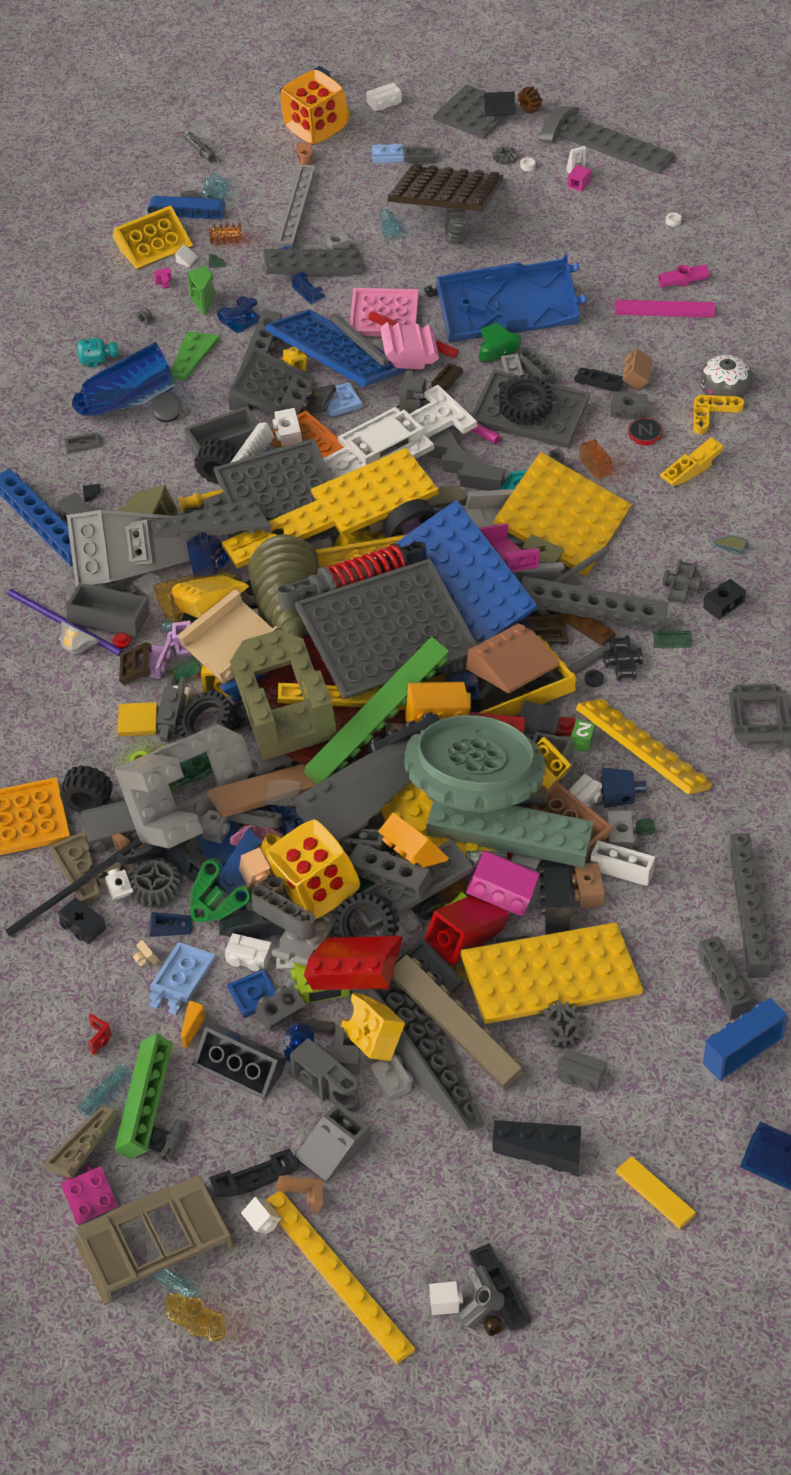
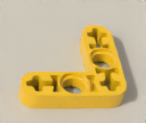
[693,395,744,434]

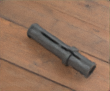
[185,132,216,162]

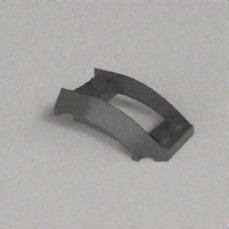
[729,684,791,748]

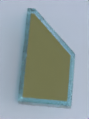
[711,535,749,556]

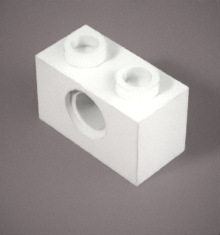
[272,408,302,448]

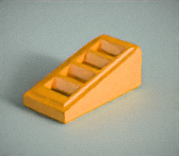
[181,1001,206,1048]

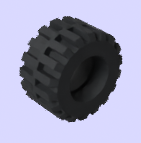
[194,438,239,484]
[60,765,113,813]

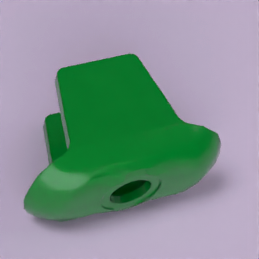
[479,323,522,362]

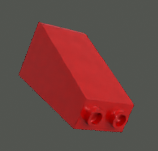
[424,895,510,966]

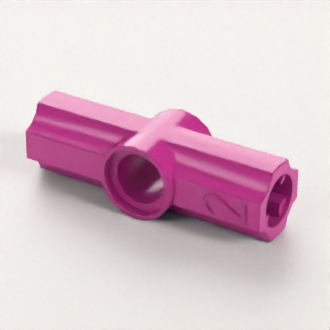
[658,264,709,288]

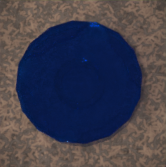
[284,1022,314,1063]

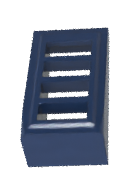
[149,912,192,937]

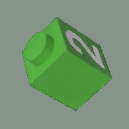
[571,719,595,752]

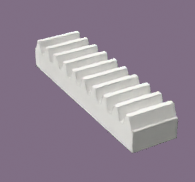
[230,422,275,463]

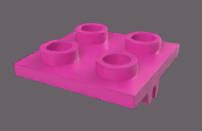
[60,1165,118,1225]

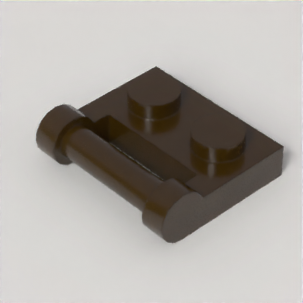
[529,614,568,645]
[119,642,152,685]

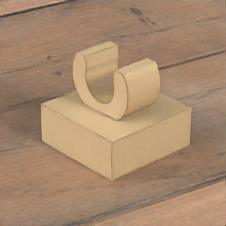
[133,940,160,967]

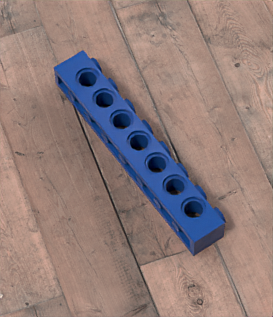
[0,468,73,567]

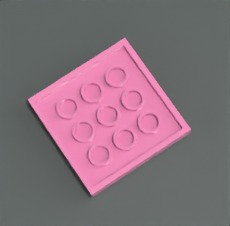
[349,288,419,337]

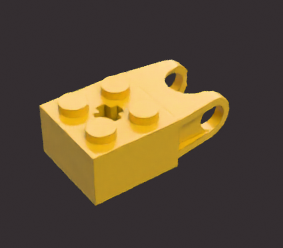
[341,993,405,1061]

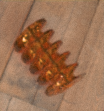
[209,223,242,245]

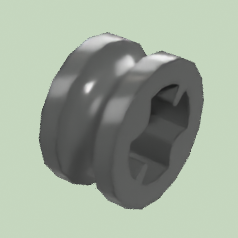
[136,307,153,324]

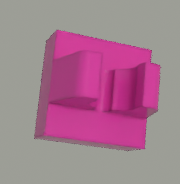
[154,267,171,289]

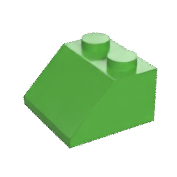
[187,266,215,315]

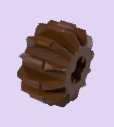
[517,86,543,113]

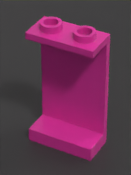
[479,523,541,572]

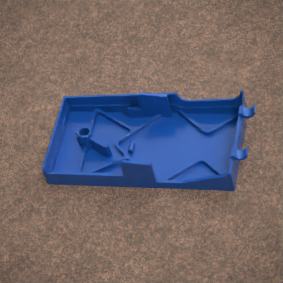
[436,254,587,342]

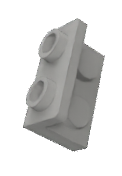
[369,1053,413,1101]

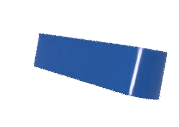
[147,196,226,220]

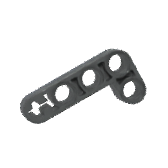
[252,876,315,940]

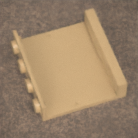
[178,589,279,684]

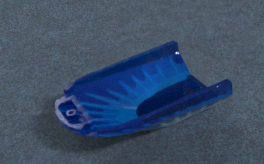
[72,342,176,416]

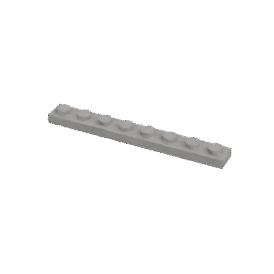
[277,164,316,249]

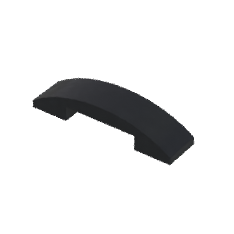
[209,1148,299,1197]

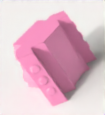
[380,322,439,370]

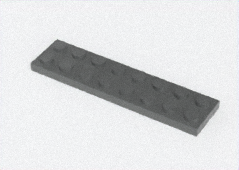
[558,115,675,174]

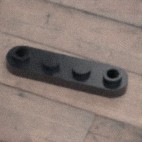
[367,712,440,754]

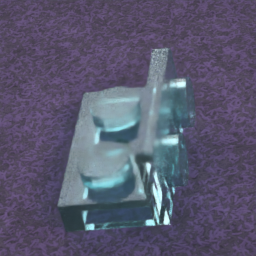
[200,173,229,200]

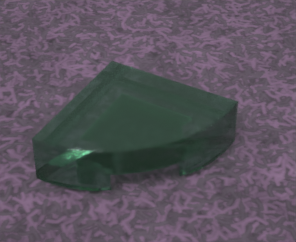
[209,254,225,268]

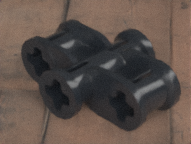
[603,635,643,681]

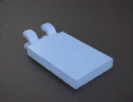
[149,942,215,1015]

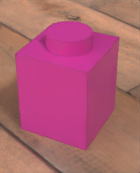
[568,165,591,192]

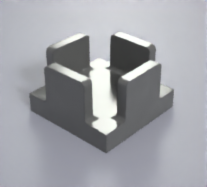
[399,370,427,414]

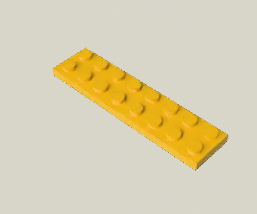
[576,699,713,795]

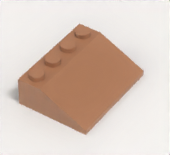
[466,623,559,693]

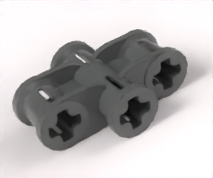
[663,559,702,604]

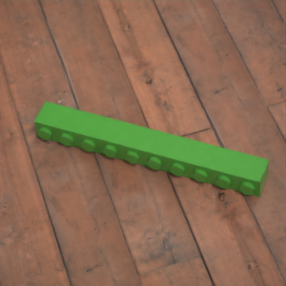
[304,636,449,784]

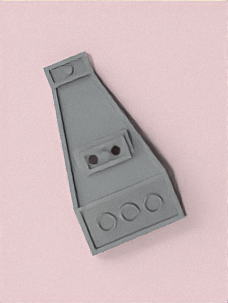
[67,510,231,587]

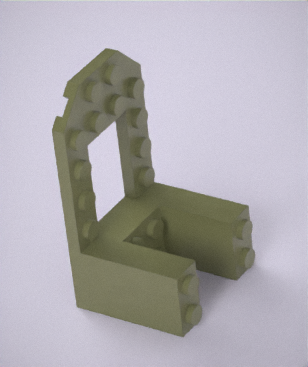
[230,629,337,761]

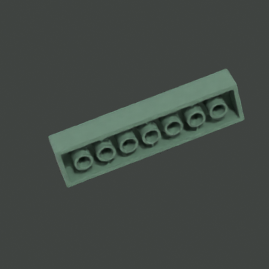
[427,800,593,868]

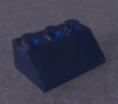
[186,532,230,578]
[740,1121,791,1191]

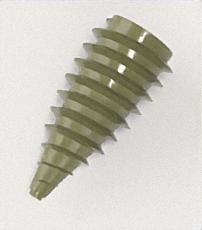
[248,535,319,639]

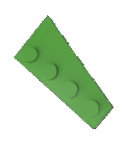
[169,331,220,381]

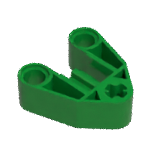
[190,858,252,922]

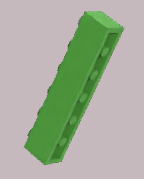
[114,1033,173,1159]

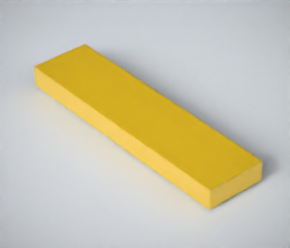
[616,1156,696,1229]

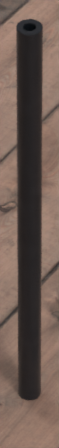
[5,838,142,937]

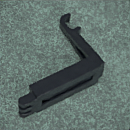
[117,841,220,890]

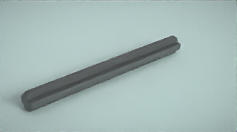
[330,313,389,367]

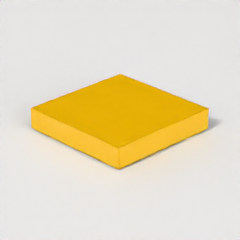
[118,702,157,737]

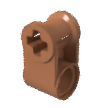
[296,142,313,166]

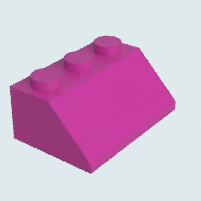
[466,850,540,916]

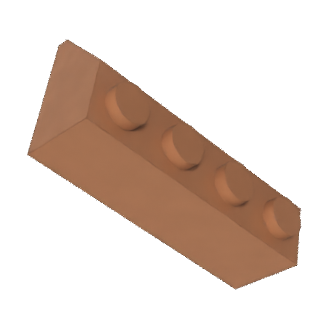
[529,782,613,862]

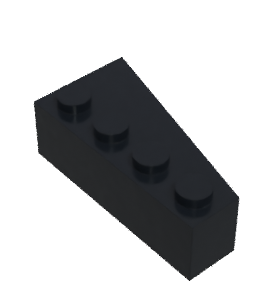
[539,859,570,935]
[493,1120,581,1177]

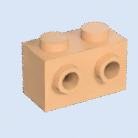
[239,848,271,889]

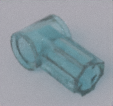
[379,209,400,238]

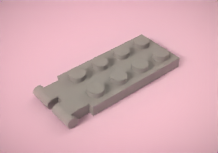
[272,903,343,966]

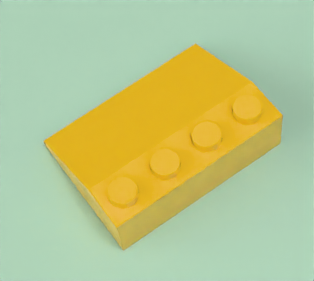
[112,205,193,269]
[169,575,249,618]

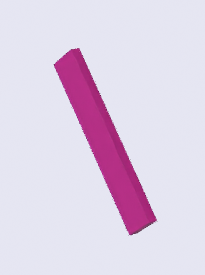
[615,300,715,317]

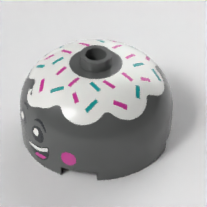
[700,355,752,398]

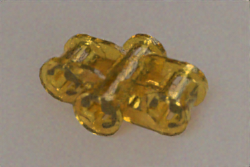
[164,1293,226,1342]

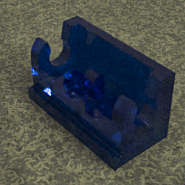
[291,272,325,304]

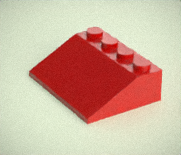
[304,936,403,990]

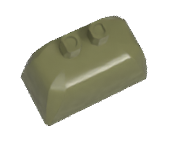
[118,485,178,555]

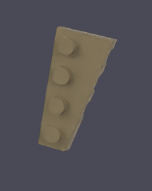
[43,1106,118,1179]

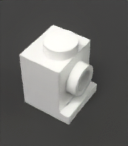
[105,868,133,901]

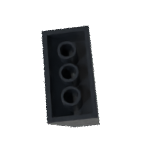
[192,1023,288,1099]

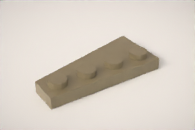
[49,831,100,904]

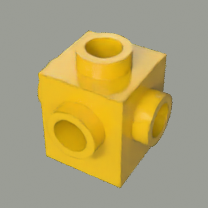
[281,347,307,371]

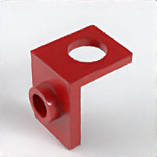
[88,1013,112,1055]

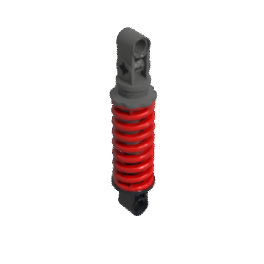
[278,542,427,610]

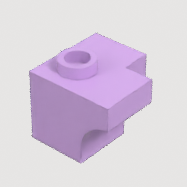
[167,621,193,658]

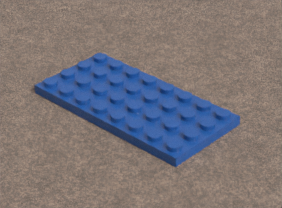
[265,309,408,387]
[397,500,538,643]

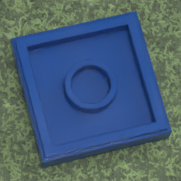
[227,969,276,1018]

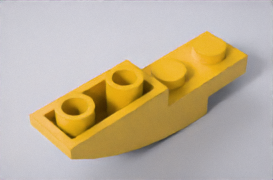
[660,437,724,486]

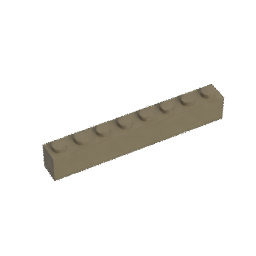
[392,954,523,1091]

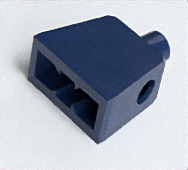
[444,670,481,700]
[601,768,646,808]

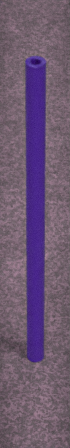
[7,589,123,656]

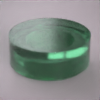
[636,818,656,836]

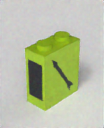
[290,960,350,1004]

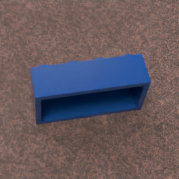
[703,998,788,1081]

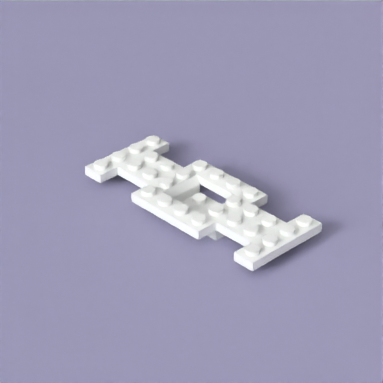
[323,385,477,479]

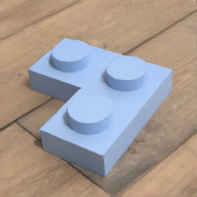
[324,382,362,417]

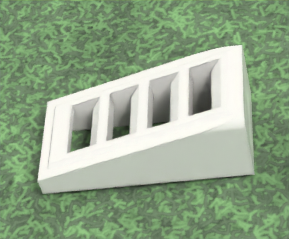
[567,146,586,173]

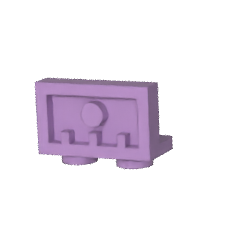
[140,641,174,679]

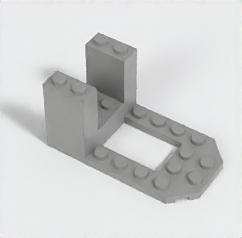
[114,724,255,848]

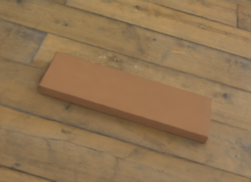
[208,762,317,818]

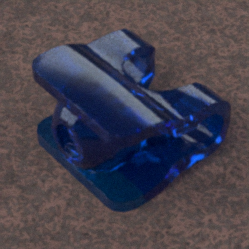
[216,295,260,333]

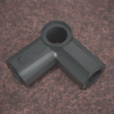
[458,1265,504,1328]

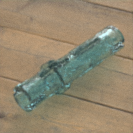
[77,1063,129,1116]

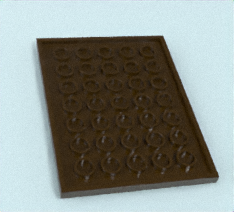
[388,164,503,211]

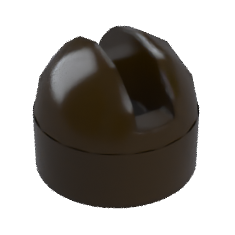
[484,1316,504,1336]

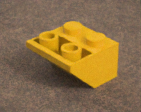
[536,736,572,790]

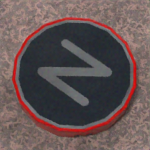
[628,418,663,446]

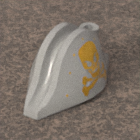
[58,621,99,654]

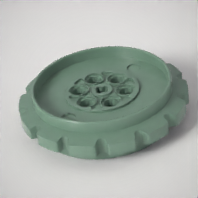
[404,715,545,812]

